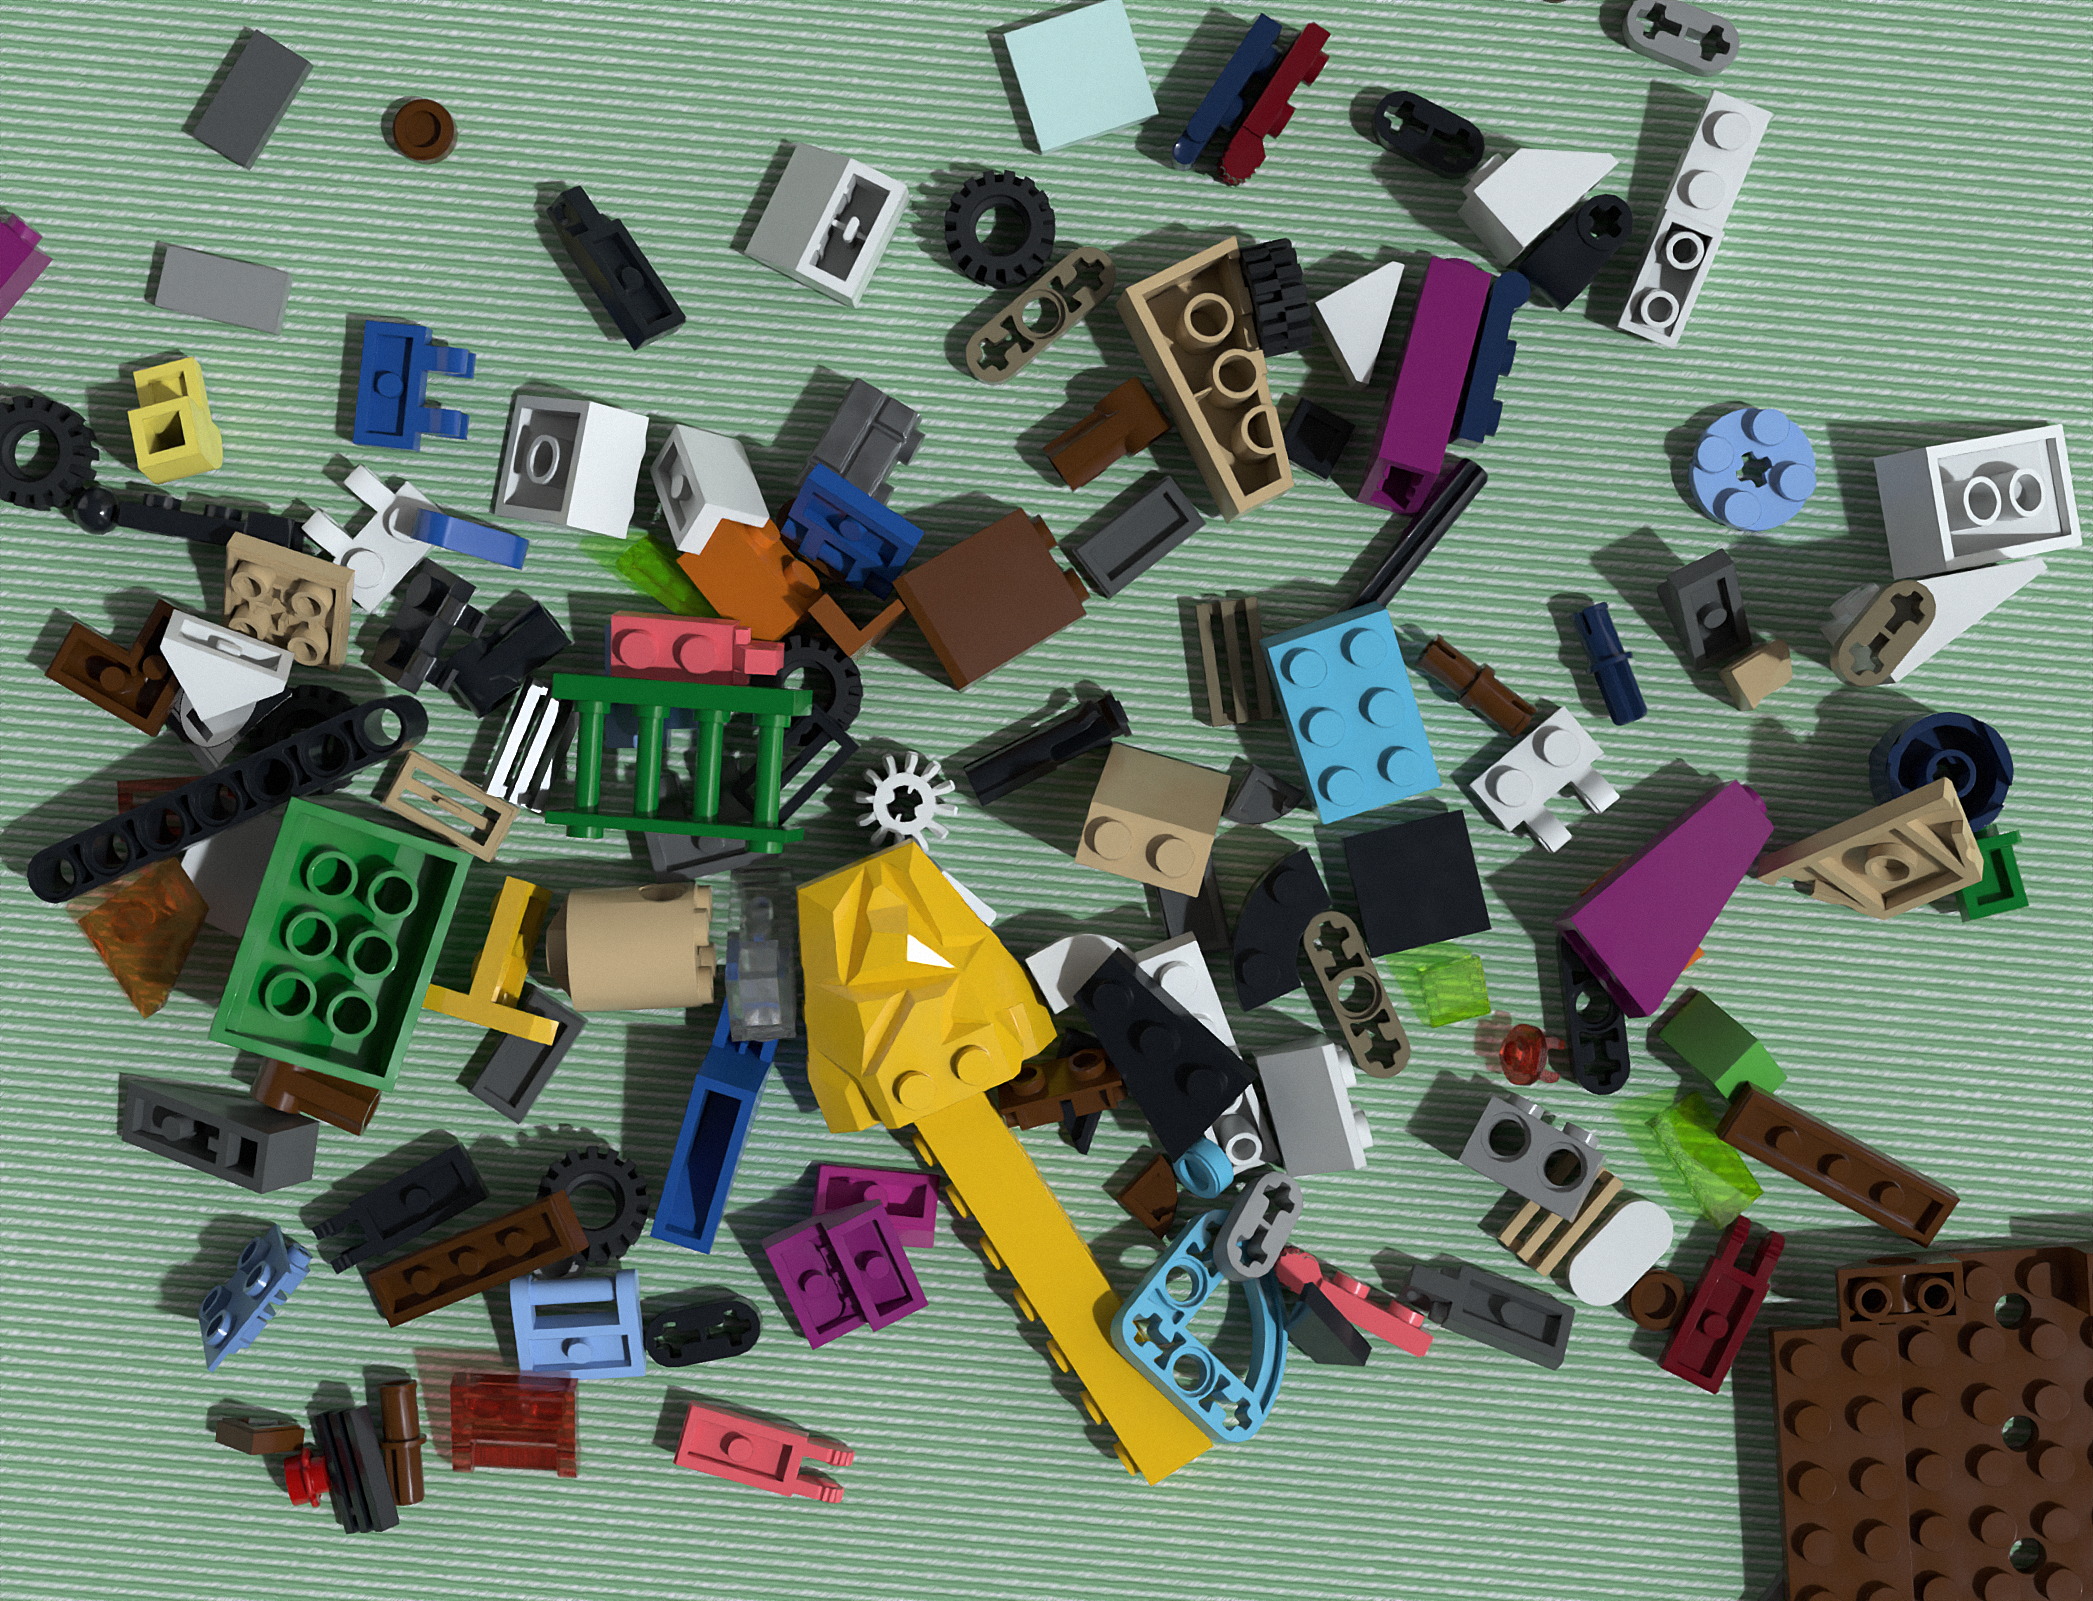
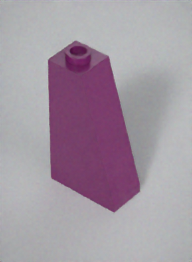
[1356,256,1492,518]
[1552,779,1775,1019]

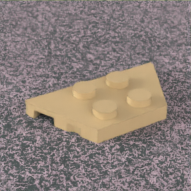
[1757,777,1984,920]

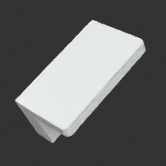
[650,424,770,555]

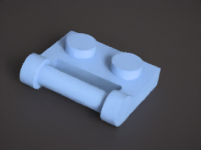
[510,1268,647,1384]

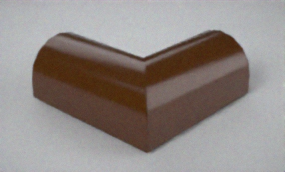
[44,598,205,737]

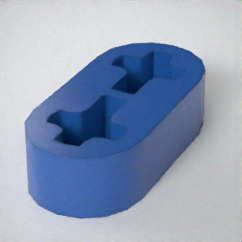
[410,508,530,570]

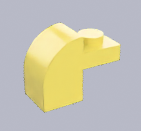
[127,356,223,485]

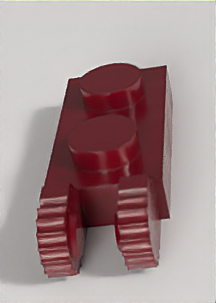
[1215,22,1331,187]
[1656,1213,1786,1395]

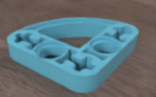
[1110,1209,1288,1444]

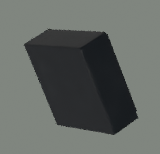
[1282,397,1356,482]

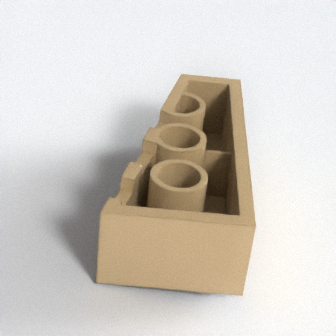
[1115,235,1294,524]

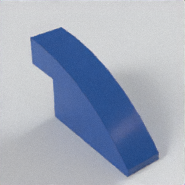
[650,972,795,1255]

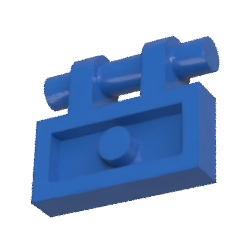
[780,463,925,601]

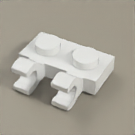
[301,464,446,614]
[1468,706,1620,853]

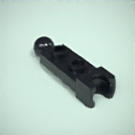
[73,486,305,553]

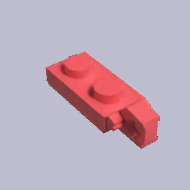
[610,610,785,686]

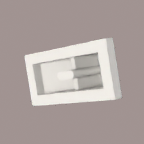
[1310,261,1405,391]
[160,609,295,721]

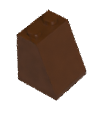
[892,507,1091,694]

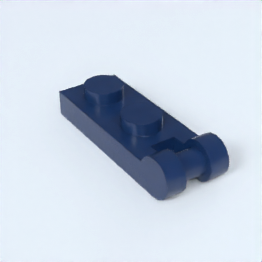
[1451,271,1531,450]

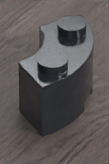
[1229,845,1332,1012]

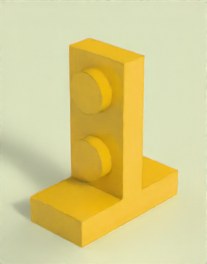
[422,876,559,1046]

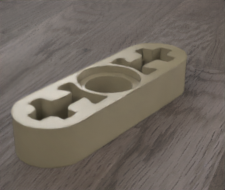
[966,247,1116,386]
[1301,910,1411,1078]

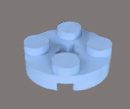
[1688,408,1817,533]

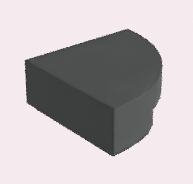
[1222,763,1306,824]

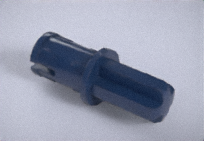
[1569,602,1648,726]

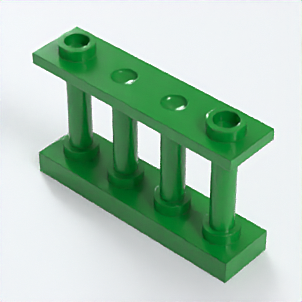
[545,673,813,854]

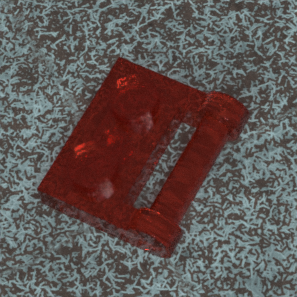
[450,1372,581,1478]

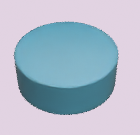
[1172,1136,1234,1199]

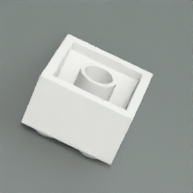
[1457,148,1619,268]
[494,395,649,539]

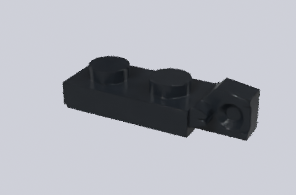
[546,185,687,351]

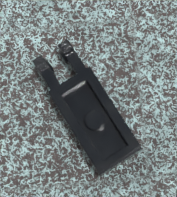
[311,1142,491,1274]

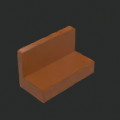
[808,593,911,662]

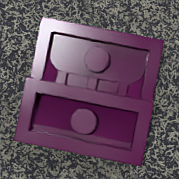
[760,1199,929,1350]

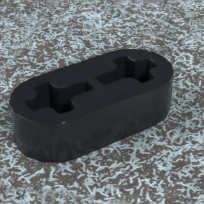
[1371,91,1485,180]
[645,1296,763,1367]

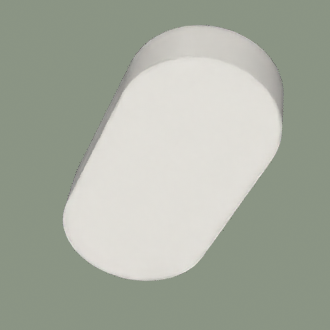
[1566,1198,1673,1306]

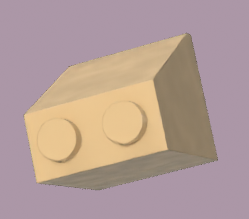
[1074,743,1232,897]

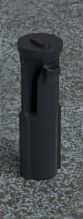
[963,689,1132,807]

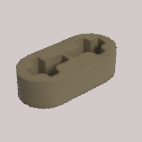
[1830,580,1936,688]

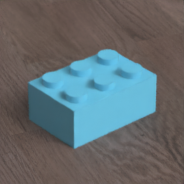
[1258,601,1442,825]

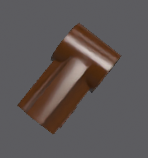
[1042,376,1173,493]
[248,1056,382,1136]

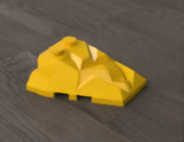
[796,838,1057,1134]

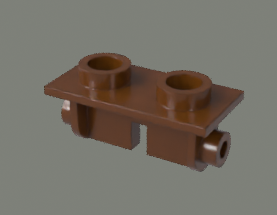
[998,1048,1129,1131]

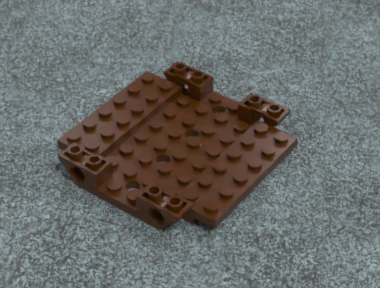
[1768,1241,2093,1601]

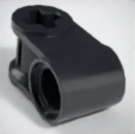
[1516,194,1634,312]

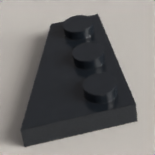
[1073,947,1258,1164]

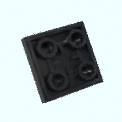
[1341,809,1492,958]

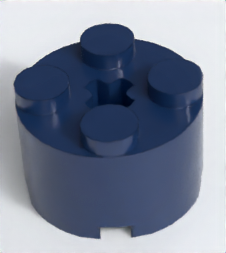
[1868,712,2014,833]

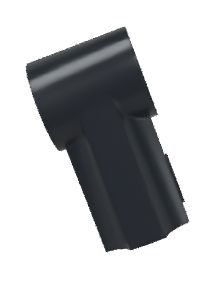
[445,600,572,719]

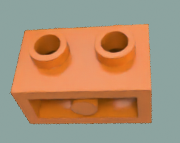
[676,518,824,642]

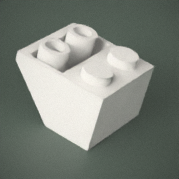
[744,142,910,309]
[1252,1033,1373,1177]

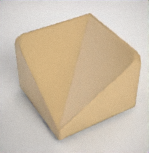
[1718,638,1793,711]

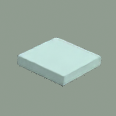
[1003,0,1159,155]

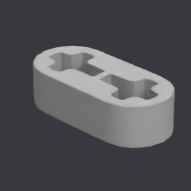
[1621,0,1740,78]
[1213,1172,1303,1282]

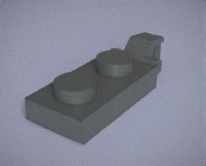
[1398,1264,1576,1371]

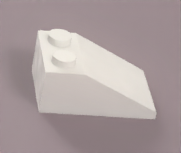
[1873,424,2083,580]
[1819,558,2048,685]

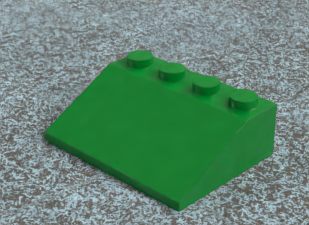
[207,796,473,1093]

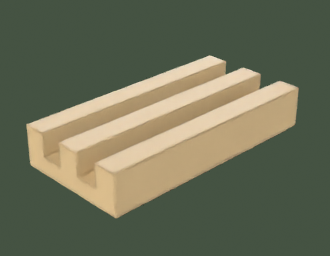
[381,750,521,863]
[1495,1152,1624,1278]

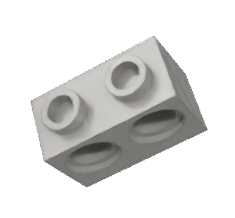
[1458,1092,1607,1223]

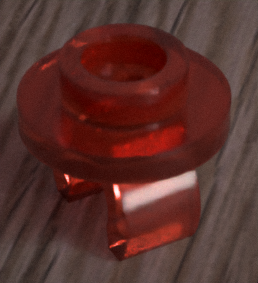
[1499,1024,1566,1086]

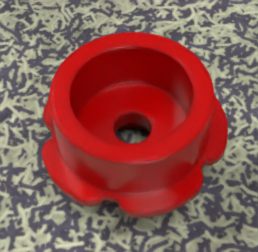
[284,1447,331,1508]

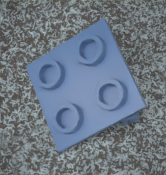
[198,1223,313,1373]

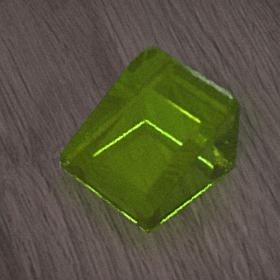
[1416,954,1491,1029]

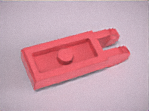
[1273,1245,1434,1358]
[673,1400,855,1504]

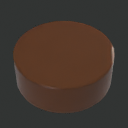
[392,99,458,165]
[1623,1267,1688,1331]

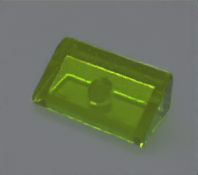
[615,534,723,619]
[1644,1090,1764,1230]

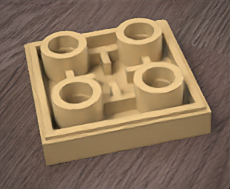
[222,531,355,673]

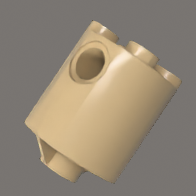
[546,882,717,1013]

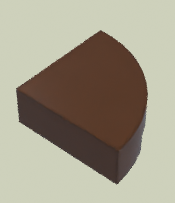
[1116,1152,1178,1241]
[215,1417,305,1455]

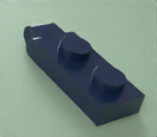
[1171,13,1284,171]

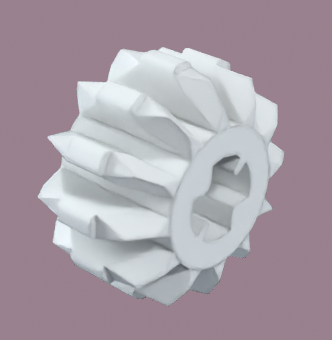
[853,751,958,853]

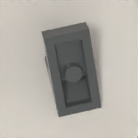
[1657,548,1752,672]

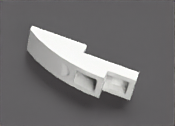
[1616,90,1772,349]
[1134,931,1280,1176]

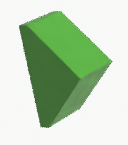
[1656,991,1787,1107]

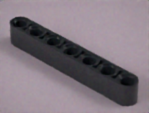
[27,694,429,904]

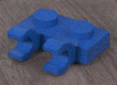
[352,320,476,452]

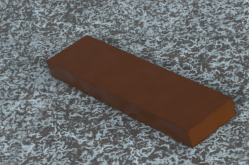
[1714,1080,1961,1249]
[366,1189,590,1328]

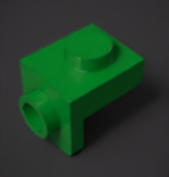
[1954,824,2029,923]

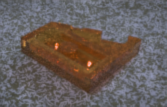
[78,857,210,1020]

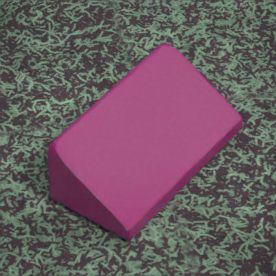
[811,1164,940,1248]

